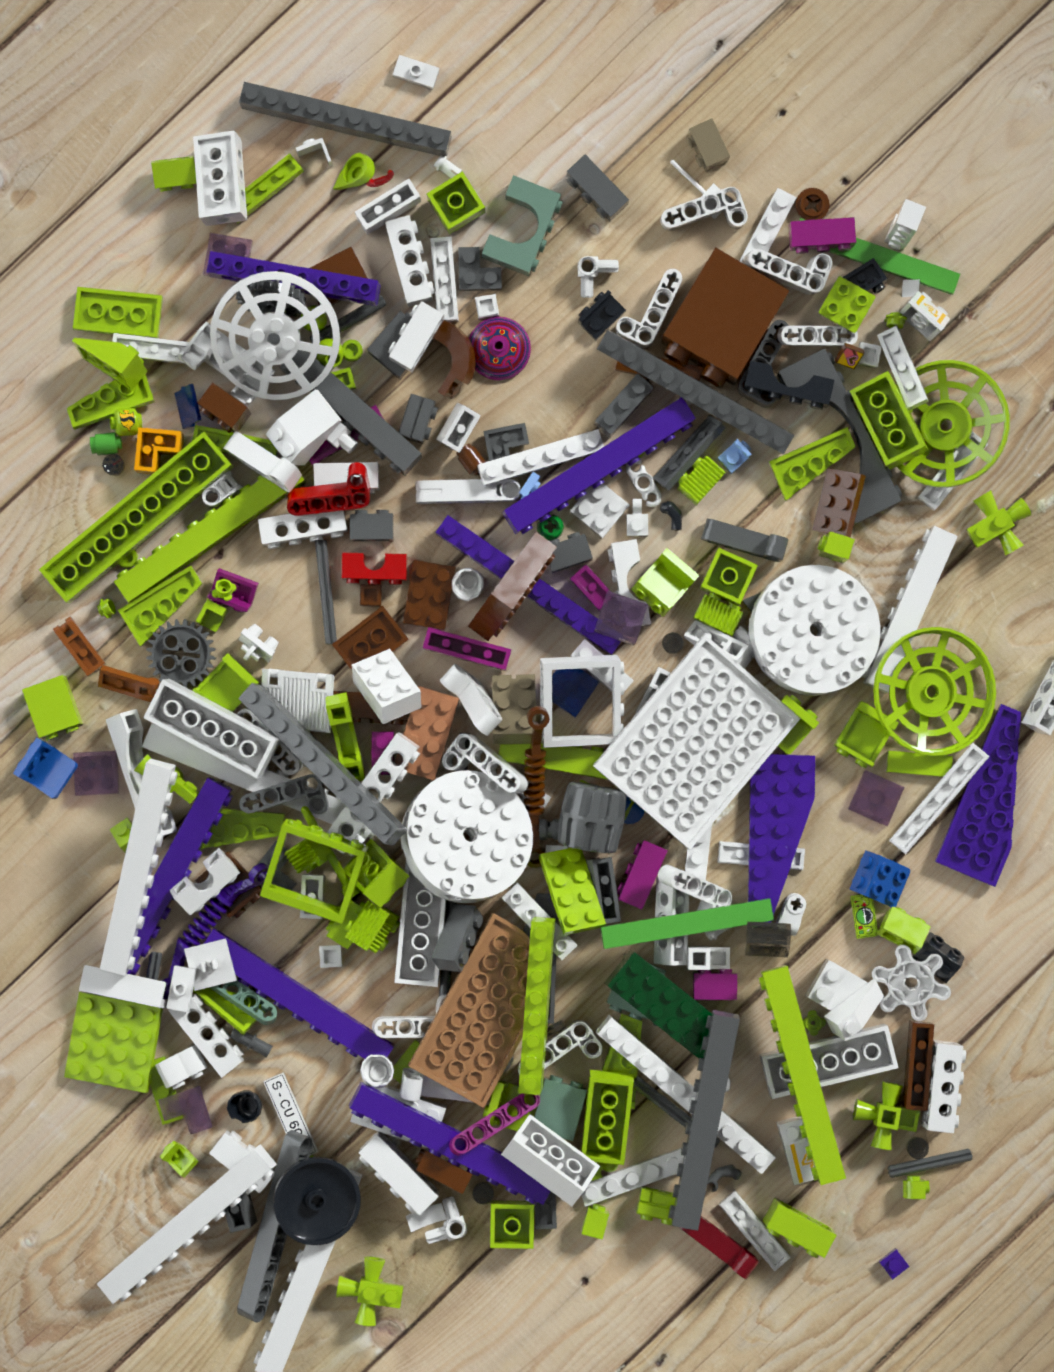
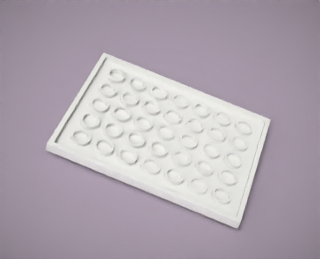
[593,634,800,850]

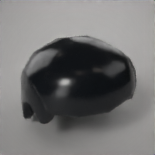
[227,1090,262,1123]

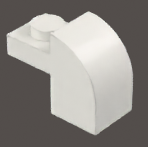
[687,946,730,970]

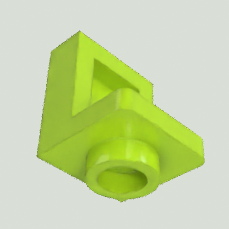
[110,817,132,853]
[160,1141,199,1178]

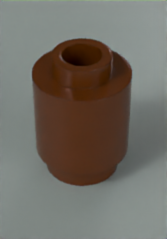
[456,443,486,476]

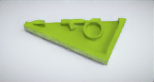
[192,987,272,1035]

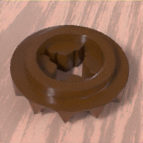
[795,188,830,220]

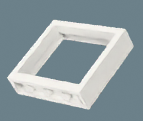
[540,655,624,748]

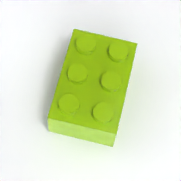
[763,1198,837,1258]

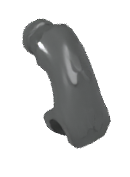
[707,1165,742,1192]

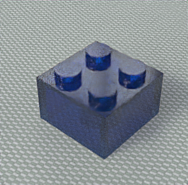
[552,669,599,718]

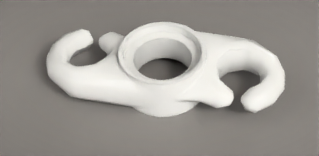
[626,460,661,507]

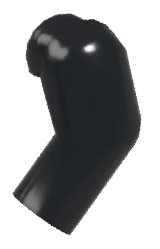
[660,501,682,531]

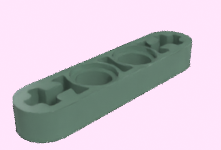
[209,980,277,1025]

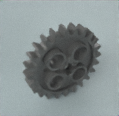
[236,280,306,318]
[146,619,216,688]

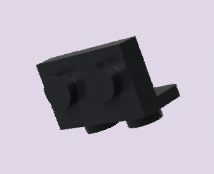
[912,932,964,984]

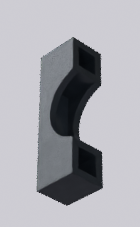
[743,361,835,410]

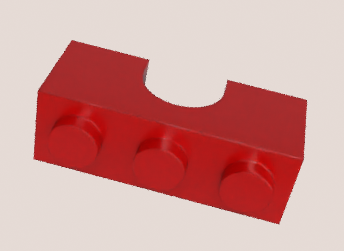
[342,553,407,585]

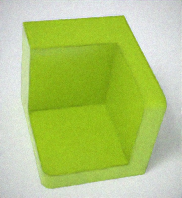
[195,599,229,632]

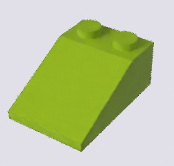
[72,338,147,391]
[343,839,409,908]

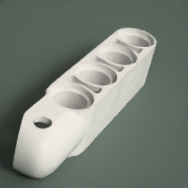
[415,479,521,504]

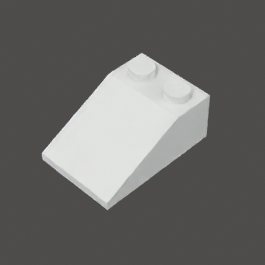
[266,389,342,465]
[805,959,882,1011]

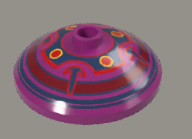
[469,317,531,381]

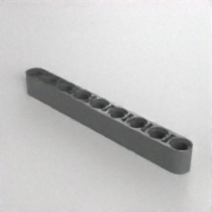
[237,1130,312,1323]

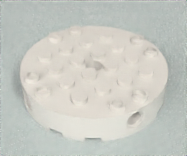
[748,565,880,696]
[401,770,533,903]

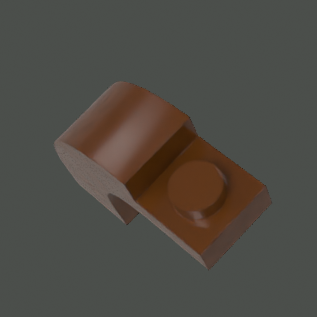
[433,320,475,399]

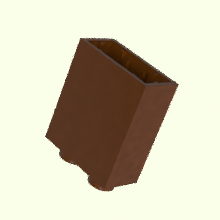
[661,247,789,388]

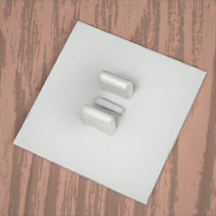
[184,938,237,991]

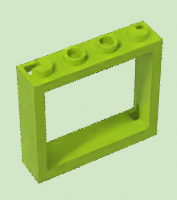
[260,819,368,924]

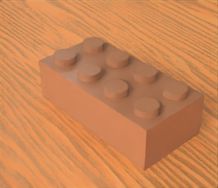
[395,686,460,781]

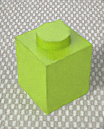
[581,1204,609,1240]

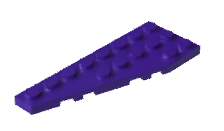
[935,704,1021,887]
[747,754,815,926]

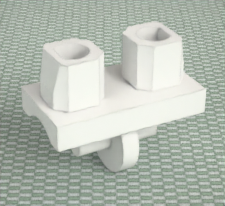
[238,624,279,663]

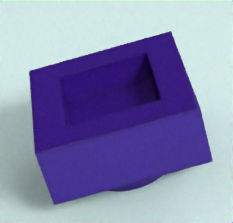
[879,1248,910,1280]

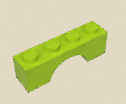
[325,692,365,781]

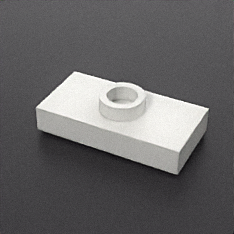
[393,55,440,89]
[166,965,197,1012]

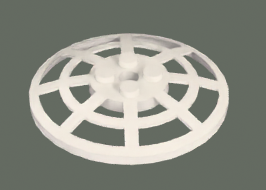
[210,271,340,400]

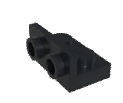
[843,258,888,294]
[578,290,626,341]

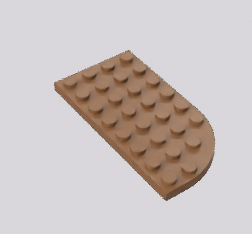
[408,913,530,1108]

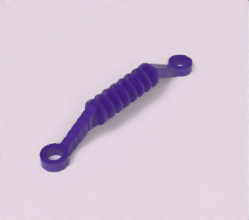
[162,863,269,999]

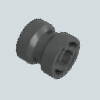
[539,819,560,840]

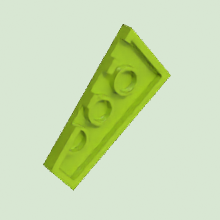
[67,374,155,430]
[768,427,856,501]
[118,565,203,647]
[201,809,285,849]
[602,1013,642,1110]

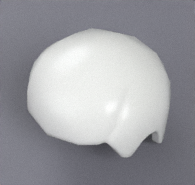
[452,568,484,601]
[360,1055,394,1088]

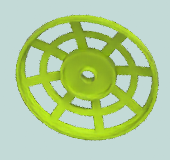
[897,360,1010,488]
[873,627,996,756]

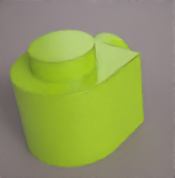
[903,1175,930,1199]

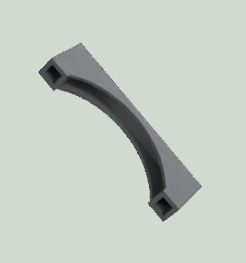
[777,348,902,525]

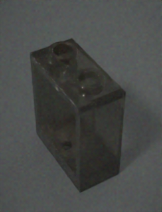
[745,921,791,958]

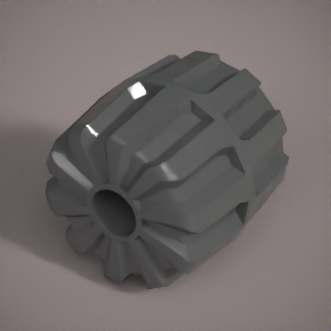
[558,782,626,853]

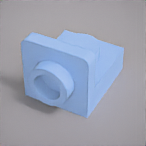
[717,439,752,474]
[519,472,541,500]

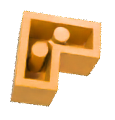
[134,427,184,474]

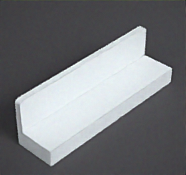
[79,965,168,1008]

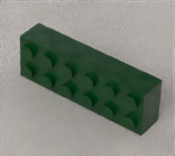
[604,949,712,1059]

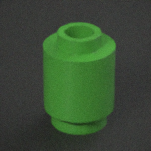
[90,432,122,456]

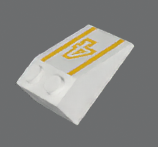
[899,291,950,341]
[776,1117,814,1185]

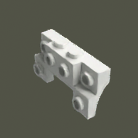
[178,322,275,407]

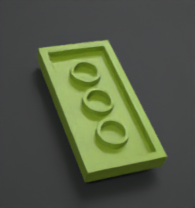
[73,287,163,338]
[539,848,606,936]

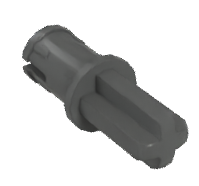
[230,1028,273,1058]

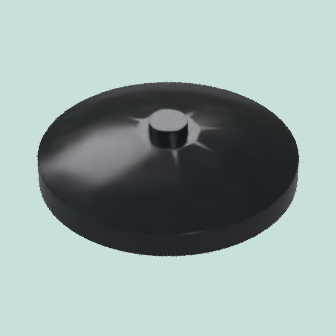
[273,1157,361,1245]

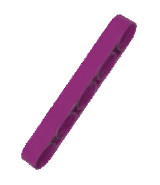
[449,1093,540,1156]

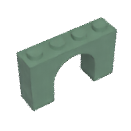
[482,175,563,277]

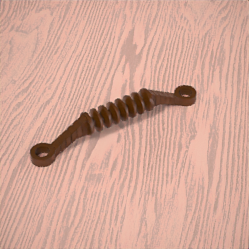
[523,706,550,868]

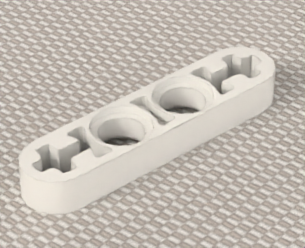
[777,326,858,346]

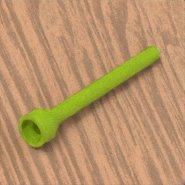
[301,806,360,897]

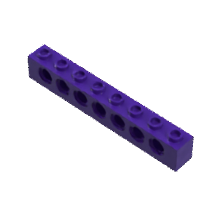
[206,251,381,306]

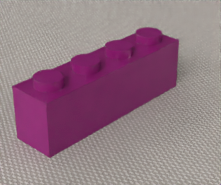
[423,627,511,671]

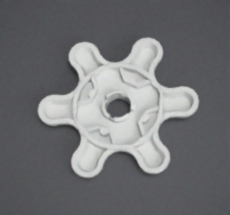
[872,945,951,1021]

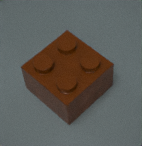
[198,382,252,433]

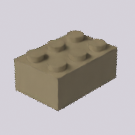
[492,674,536,744]

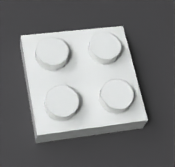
[570,483,630,539]

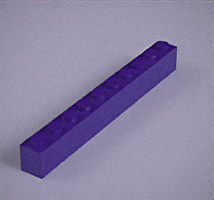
[502,397,696,535]
[435,515,624,655]
[127,777,233,976]
[204,928,395,1059]
[349,1082,550,1205]

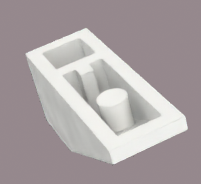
[684,620,752,669]
[824,979,884,1041]

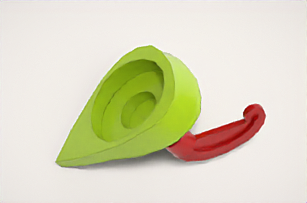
[333,153,394,190]

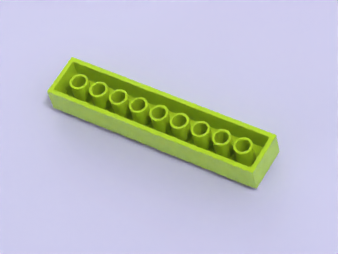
[38,432,234,603]

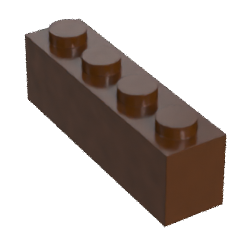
[333,691,409,725]
[902,1020,934,1111]

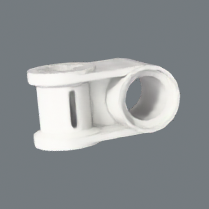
[202,471,243,509]
[774,893,806,936]

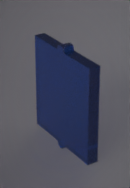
[174,384,202,429]

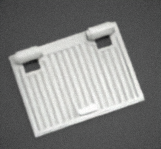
[261,669,334,733]

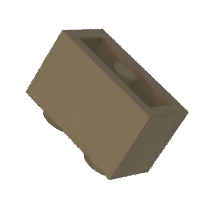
[686,118,730,172]

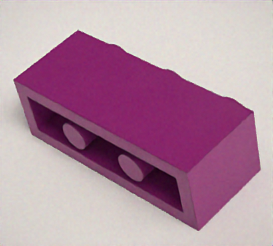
[788,217,856,254]
[617,840,668,910]

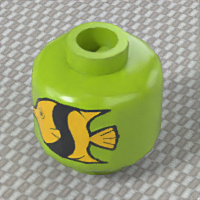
[110,408,142,436]

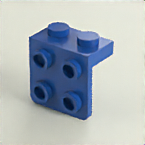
[13,737,78,799]
[849,850,910,907]

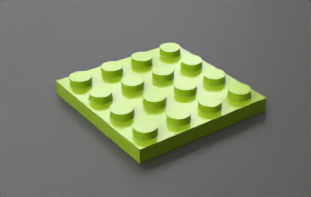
[64,991,163,1093]

